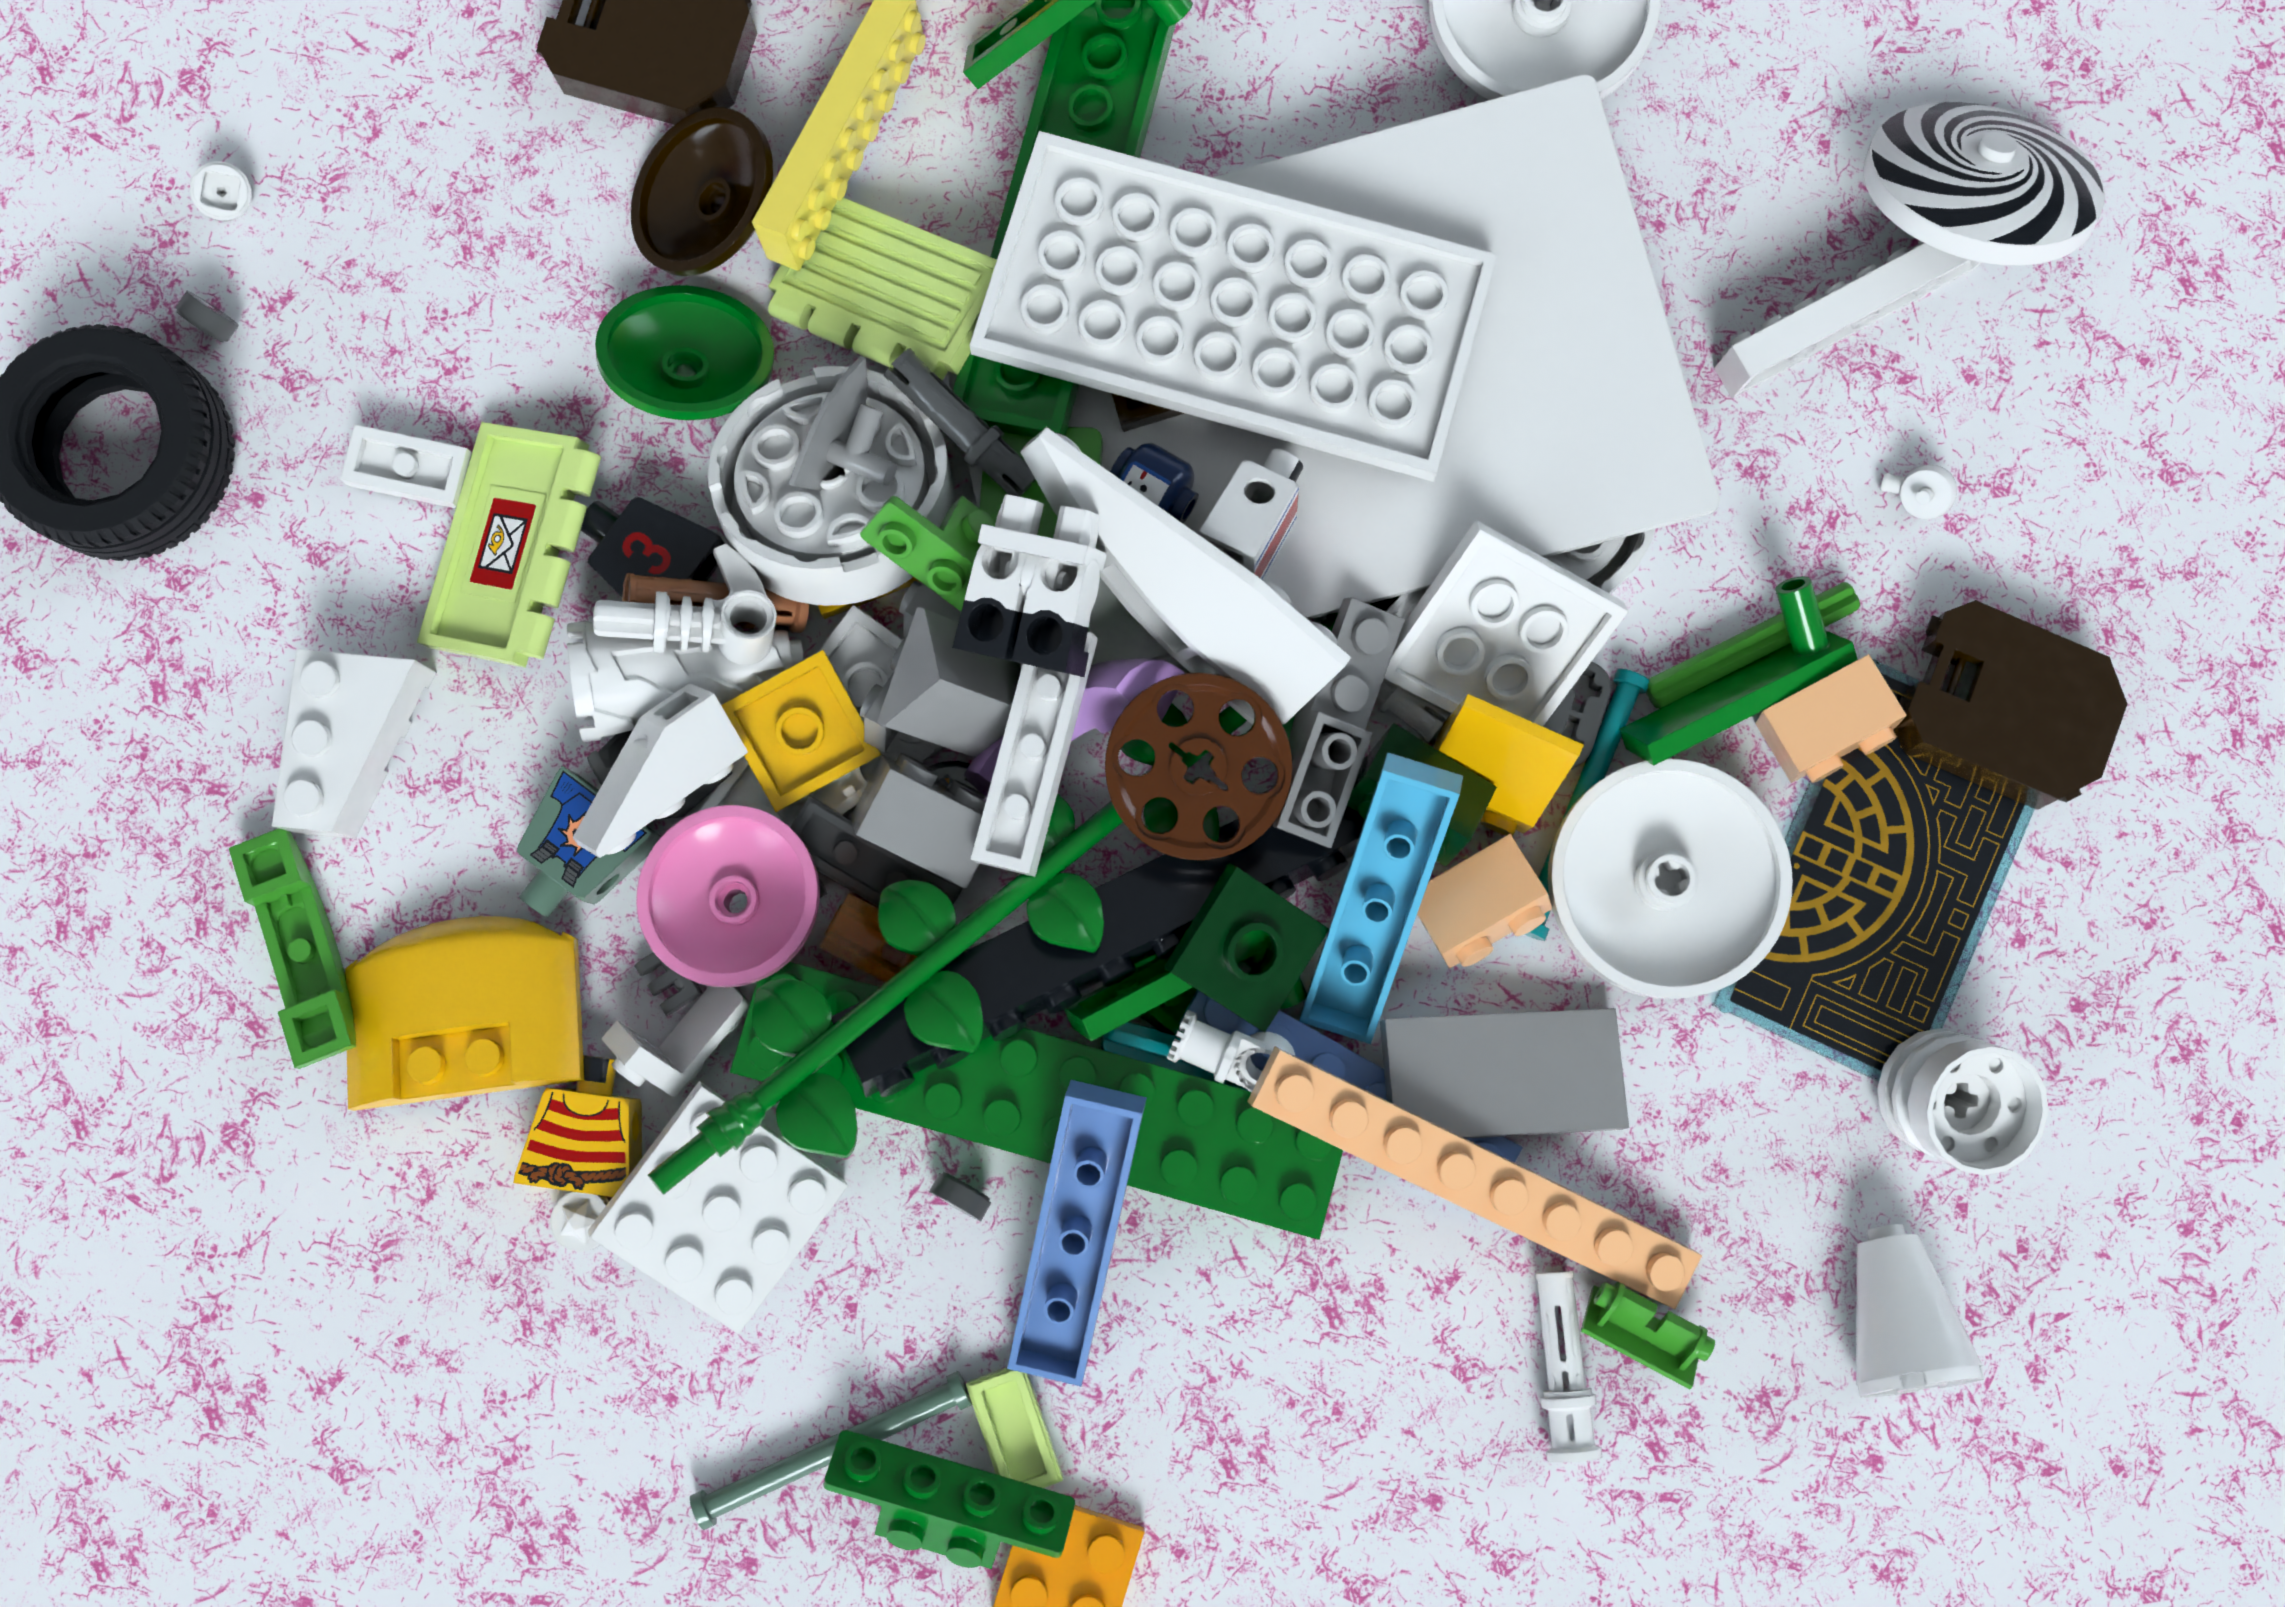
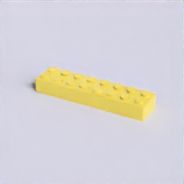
[752,0,926,271]

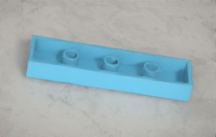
[1299,752,1463,1044]

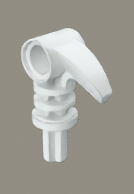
[593,544,777,665]

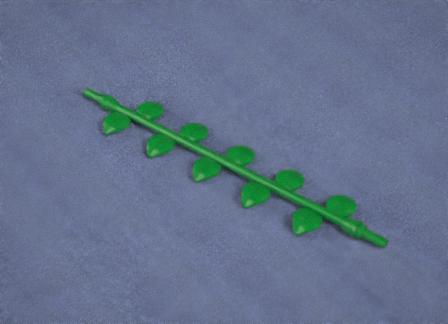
[647,596,1400,1195]

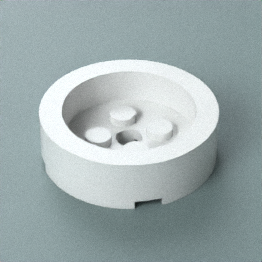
[708,366,955,606]

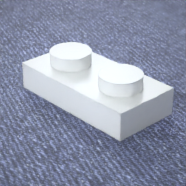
[340,424,472,508]

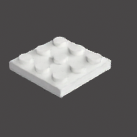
[1384,520,1629,726]
[588,1081,848,1334]

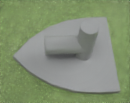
[789,356,896,491]

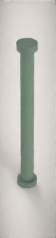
[690,1371,972,1530]

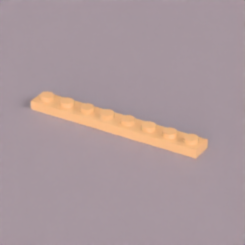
[1247,1046,1702,1309]

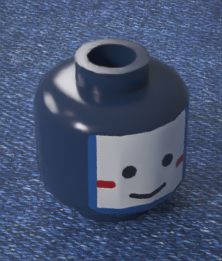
[1110,443,1199,523]

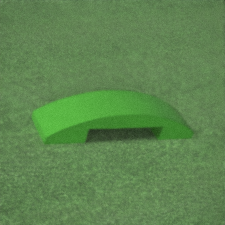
[228,828,356,1069]

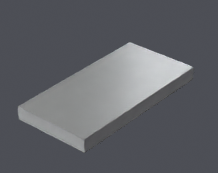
[1380,1008,1629,1139]

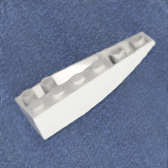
[1020,427,1351,725]

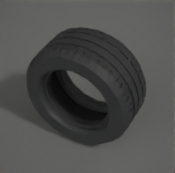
[0,324,235,561]

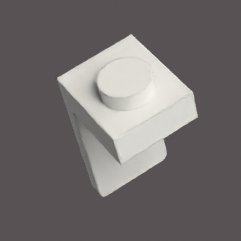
[601,986,750,1098]

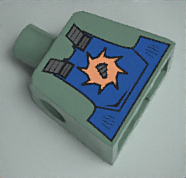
[517,766,662,918]

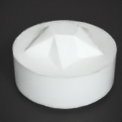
[190,161,253,222]
[550,1192,609,1252]

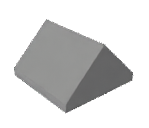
[876,607,1021,758]

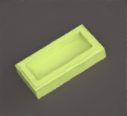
[966,1367,1064,1488]

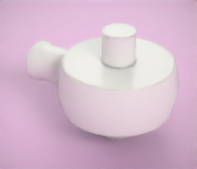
[1881,465,1957,519]

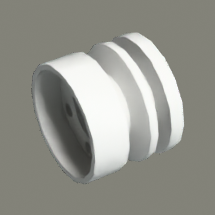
[1877,1028,2049,1176]

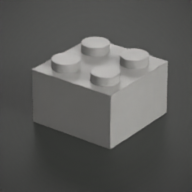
[850,753,986,889]

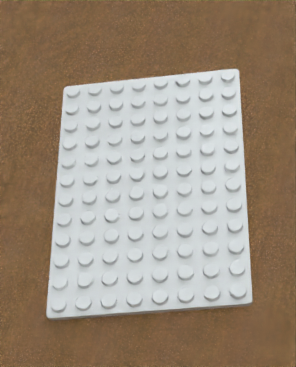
[946,74,1720,669]

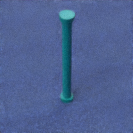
[1524,668,1650,941]

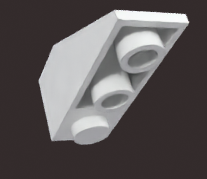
[573,683,748,858]

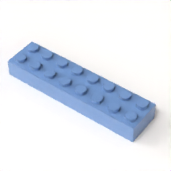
[1007,1080,1147,1387]

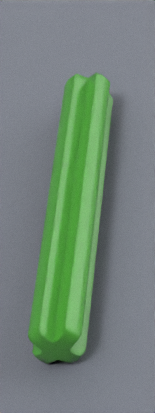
[1646,582,1860,709]

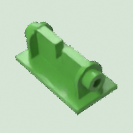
[1581,1282,1715,1389]

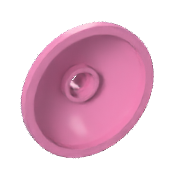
[636,805,820,987]

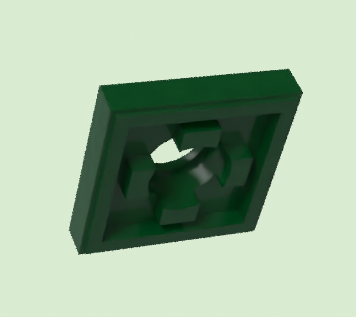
[1163,863,1329,1033]

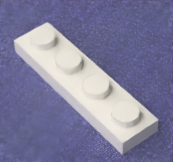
[971,632,1098,877]

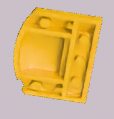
[345,916,584,1111]

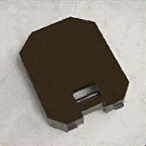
[536,0,757,125]
[1894,600,2128,810]

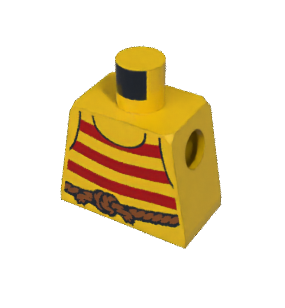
[513,1055,642,1197]

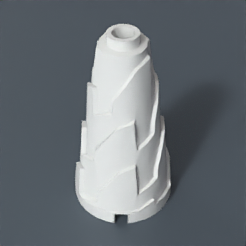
[566,621,803,742]

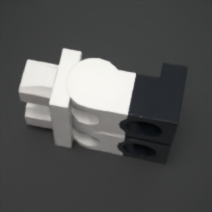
[952,494,1107,677]

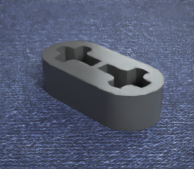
[1543,662,1611,770]

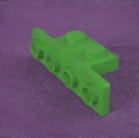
[860,496,996,611]

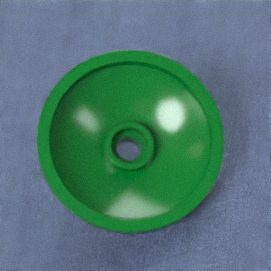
[595,285,774,421]

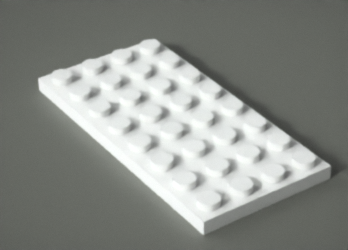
[969,131,1498,482]

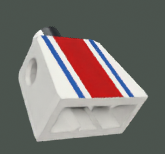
[1199,449,1303,581]

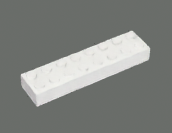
[1714,240,1983,398]

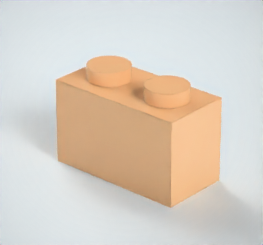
[1755,654,1907,783]
[1417,834,1552,969]

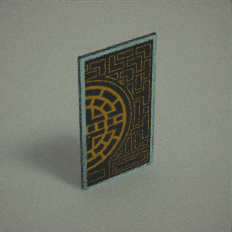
[1712,659,2035,1082]

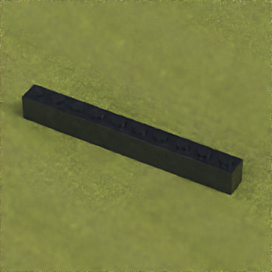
[832,756,1367,1097]

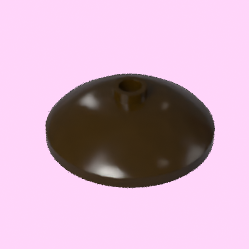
[631,107,773,276]

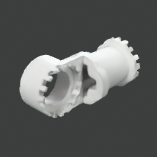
[1167,1010,1295,1093]

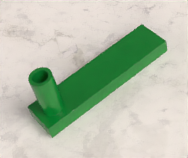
[963,0,1193,89]
[1619,576,1858,765]
[1064,930,1307,1041]

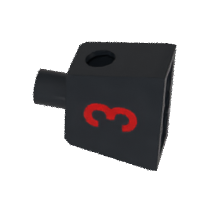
[581,496,725,598]

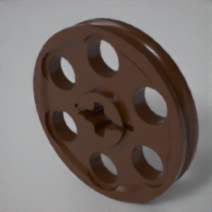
[1105,673,1292,860]

